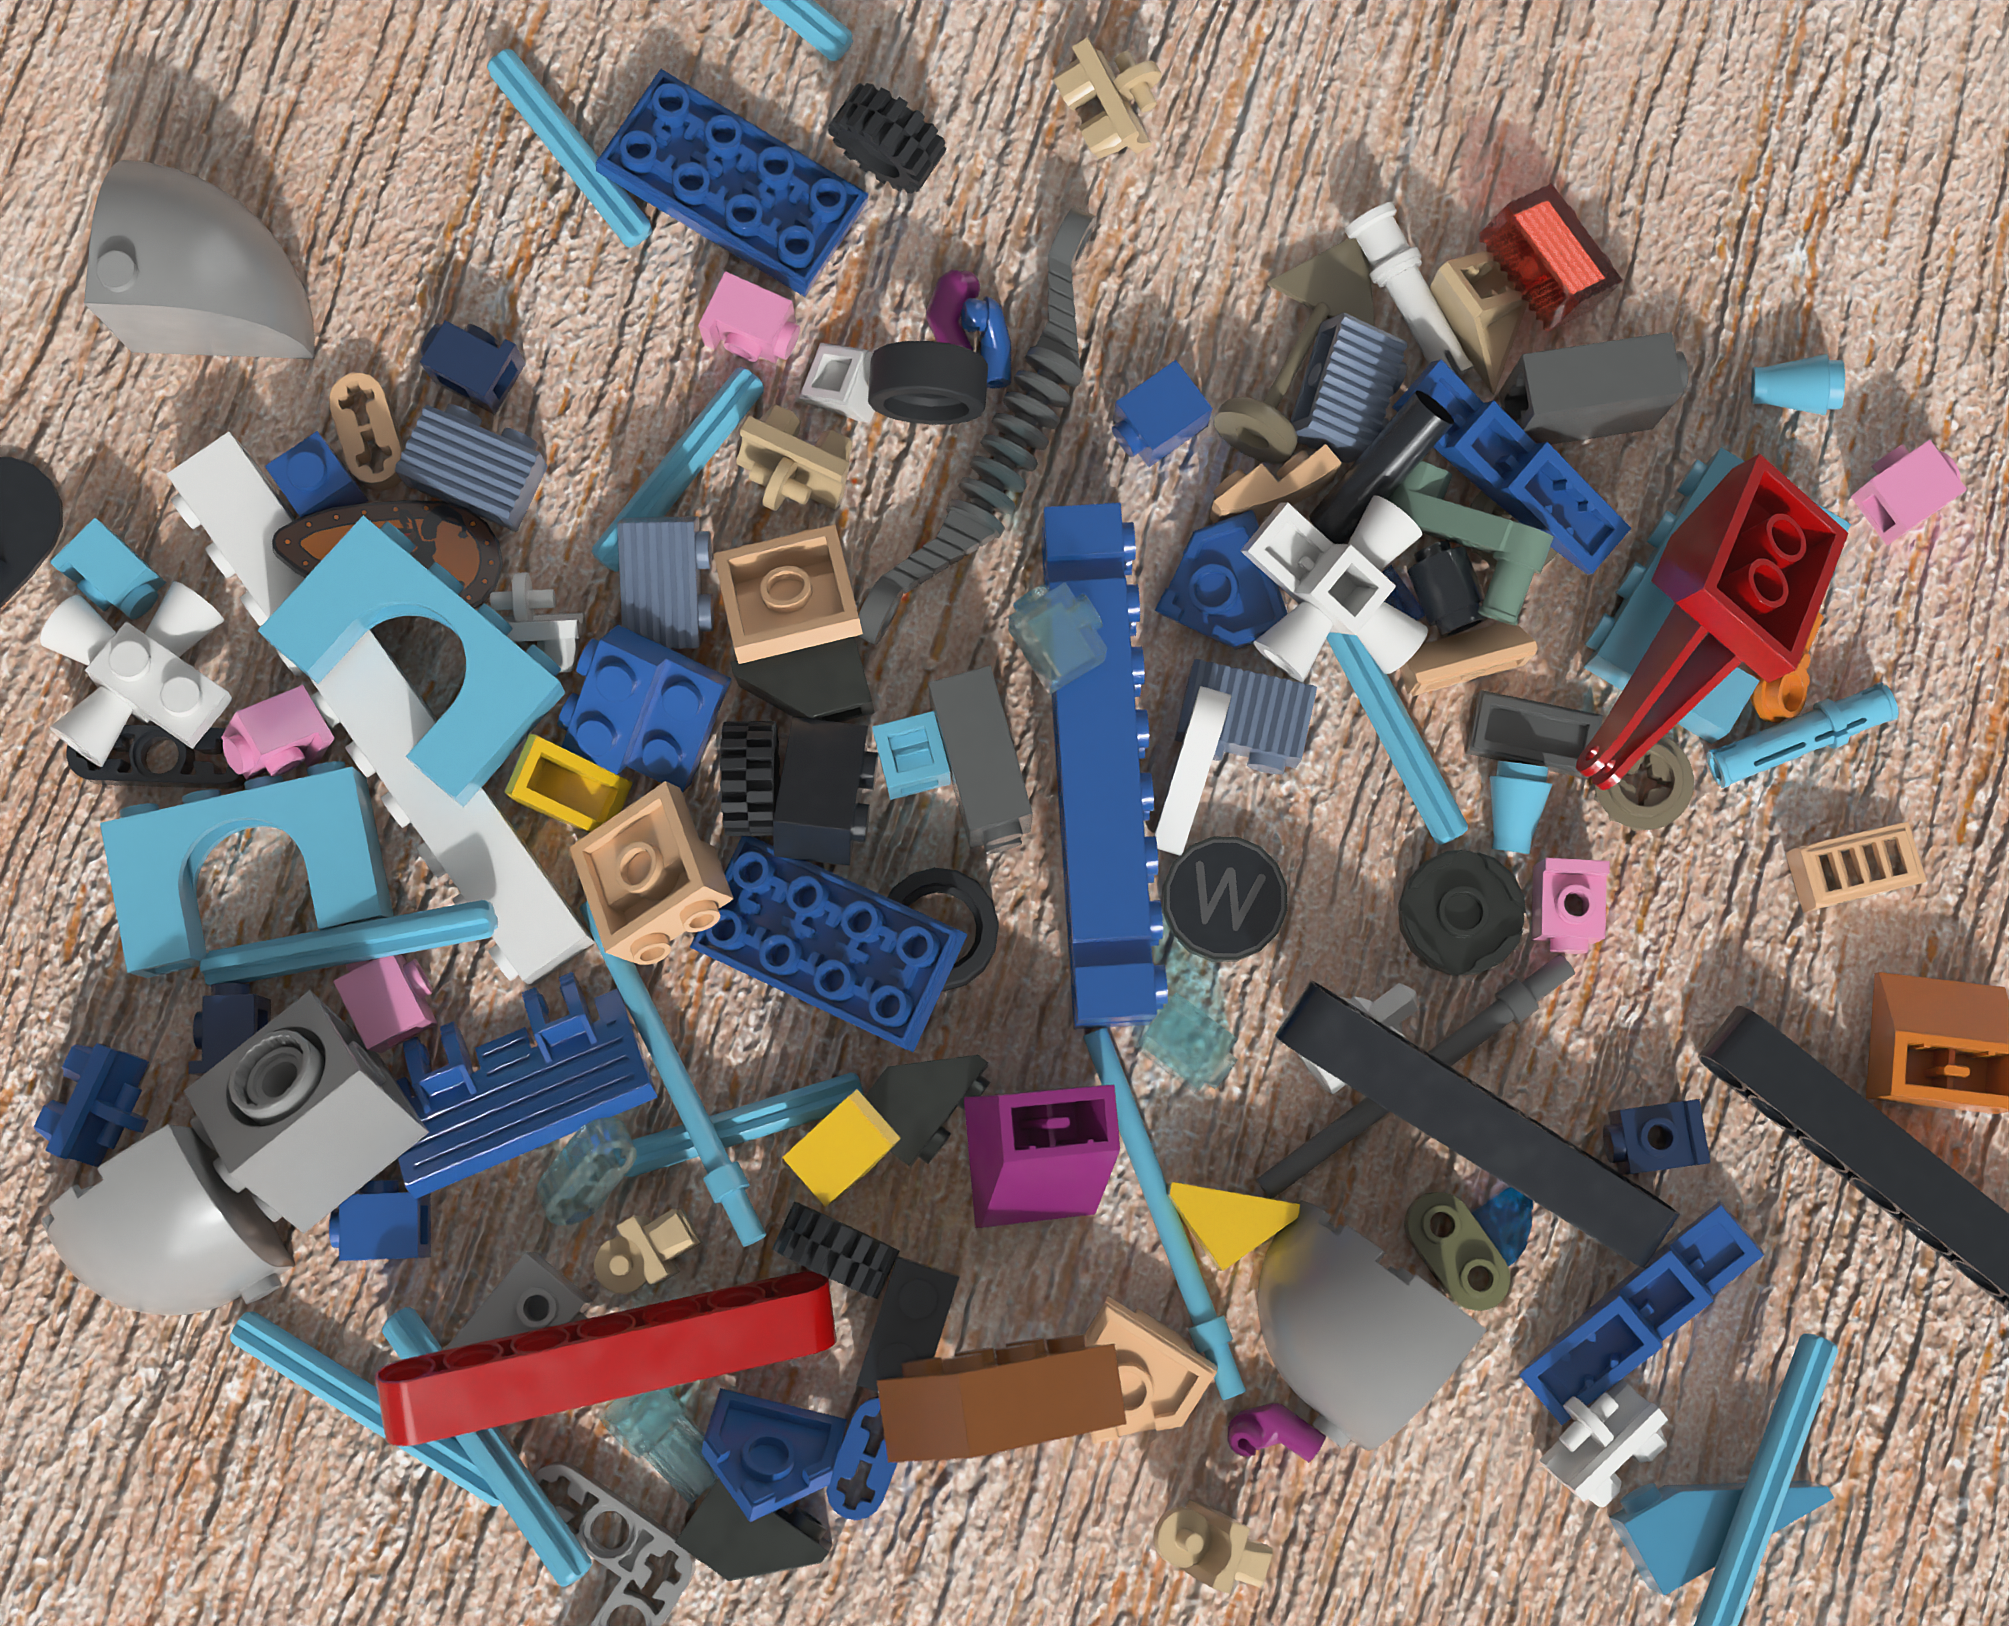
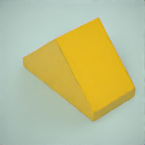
[504,734,633,833]
[782,1089,901,1207]
[1167,1182,1300,1271]

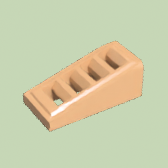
[1785,821,1927,913]

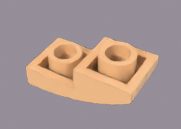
[1209,444,1342,523]

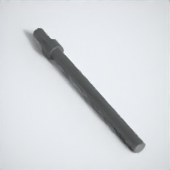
[1256,954,1575,1199]

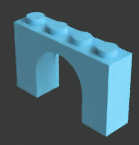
[1583,447,1851,744]
[257,515,565,807]
[100,761,394,978]

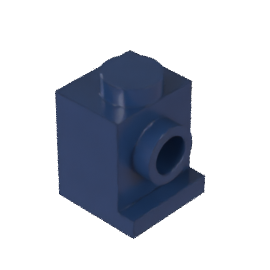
[420,320,526,415]
[188,983,271,1076]
[1603,1099,1711,1175]

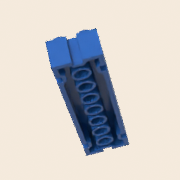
[1041,503,1168,1030]

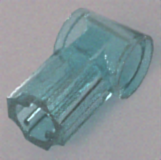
[599,1387,718,1505]

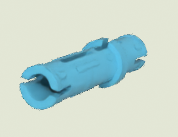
[1706,682,1899,788]

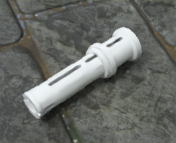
[1344,202,1474,377]

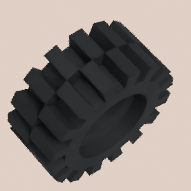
[828,83,947,194]
[720,721,780,836]
[772,1201,900,1299]

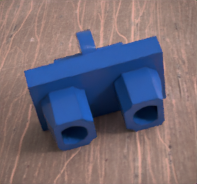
[34,1043,149,1167]

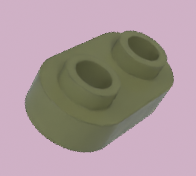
[1404,1192,1510,1311]

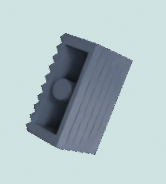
[1290,313,1408,463]
[395,404,548,532]
[617,516,714,649]
[1174,659,1317,775]

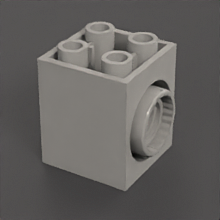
[184,990,429,1233]

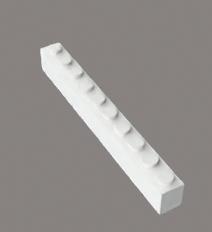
[166,432,595,986]

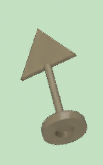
[1214,238,1375,464]

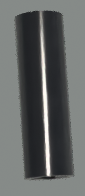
[1309,390,1454,544]

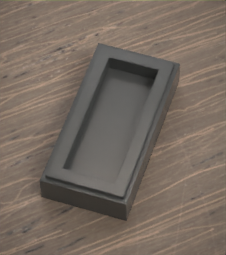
[1466,690,1603,779]

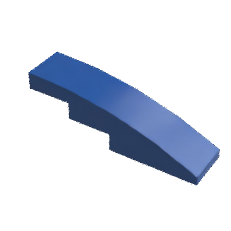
[1392,359,1631,574]
[1519,1201,1764,1426]

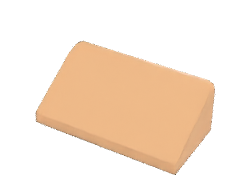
[1400,622,1538,696]

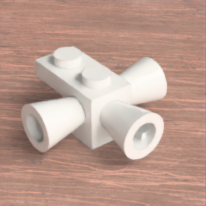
[1240,496,1428,682]
[40,581,233,767]

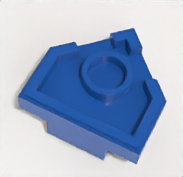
[1155,510,1289,650]
[702,1388,847,1522]

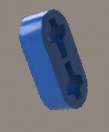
[826,1396,898,1520]

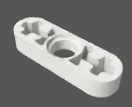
[1154,686,1231,856]

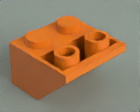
[1866,972,2009,1114]

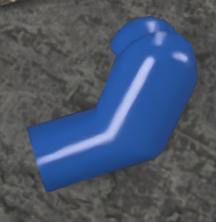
[961,296,1011,388]

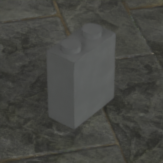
[1498,332,1688,445]
[928,665,1033,854]

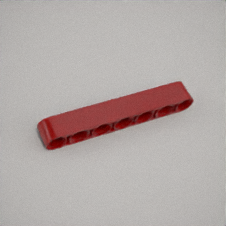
[375,1271,837,1446]

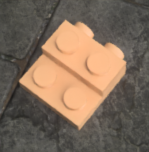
[713,524,863,664]
[569,781,734,965]

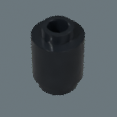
[1407,540,1488,638]

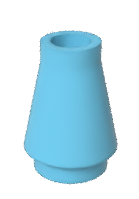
[1751,354,1845,416]
[1489,761,1552,854]

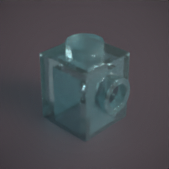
[1008,582,1107,695]
[1134,992,1238,1094]

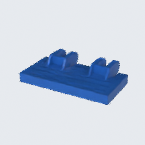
[396,972,658,1200]

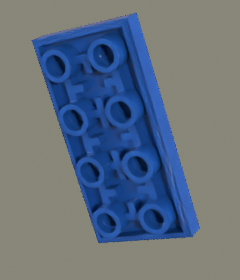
[596,69,869,297]
[690,836,968,1052]

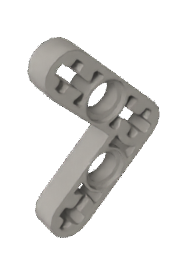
[533,1462,696,1626]

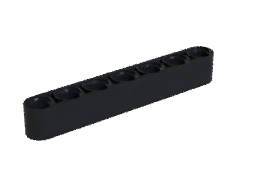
[1275,980,1680,1268]
[1698,1006,2009,1311]

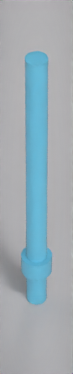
[579,901,766,1247]
[1083,1027,1246,1400]

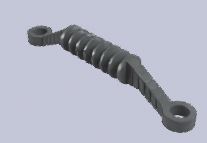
[857,206,1097,645]

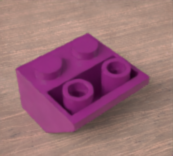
[964,1084,1120,1228]

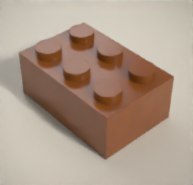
[877,1334,1127,1463]

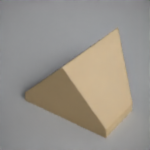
[1429,246,1537,396]

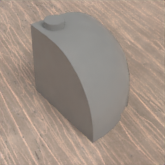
[84,160,315,359]
[41,1124,295,1316]
[1258,1200,1487,1451]

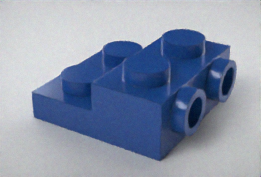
[557,625,731,793]

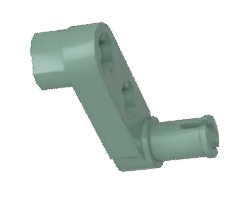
[1388,461,1554,626]

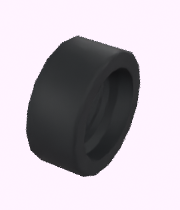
[868,341,988,425]
[887,867,999,992]

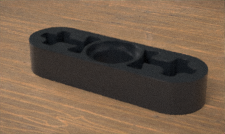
[66,725,251,789]

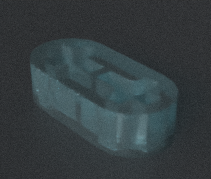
[537,1117,637,1225]

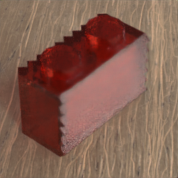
[1479,183,1623,331]

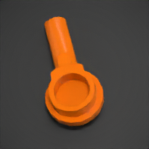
[1750,612,1824,723]

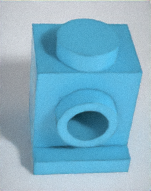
[50,518,167,620]
[872,711,951,800]

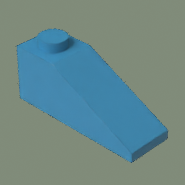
[1609,1480,1834,1596]

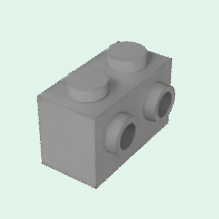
[444,1252,594,1350]

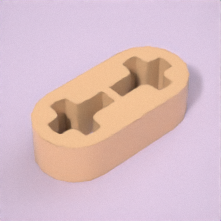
[329,372,405,491]

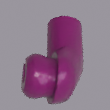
[926,269,980,351]
[1228,1402,1326,1463]

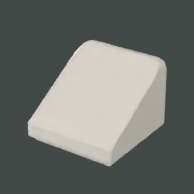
[799,342,875,422]

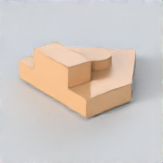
[1084,1296,1218,1444]

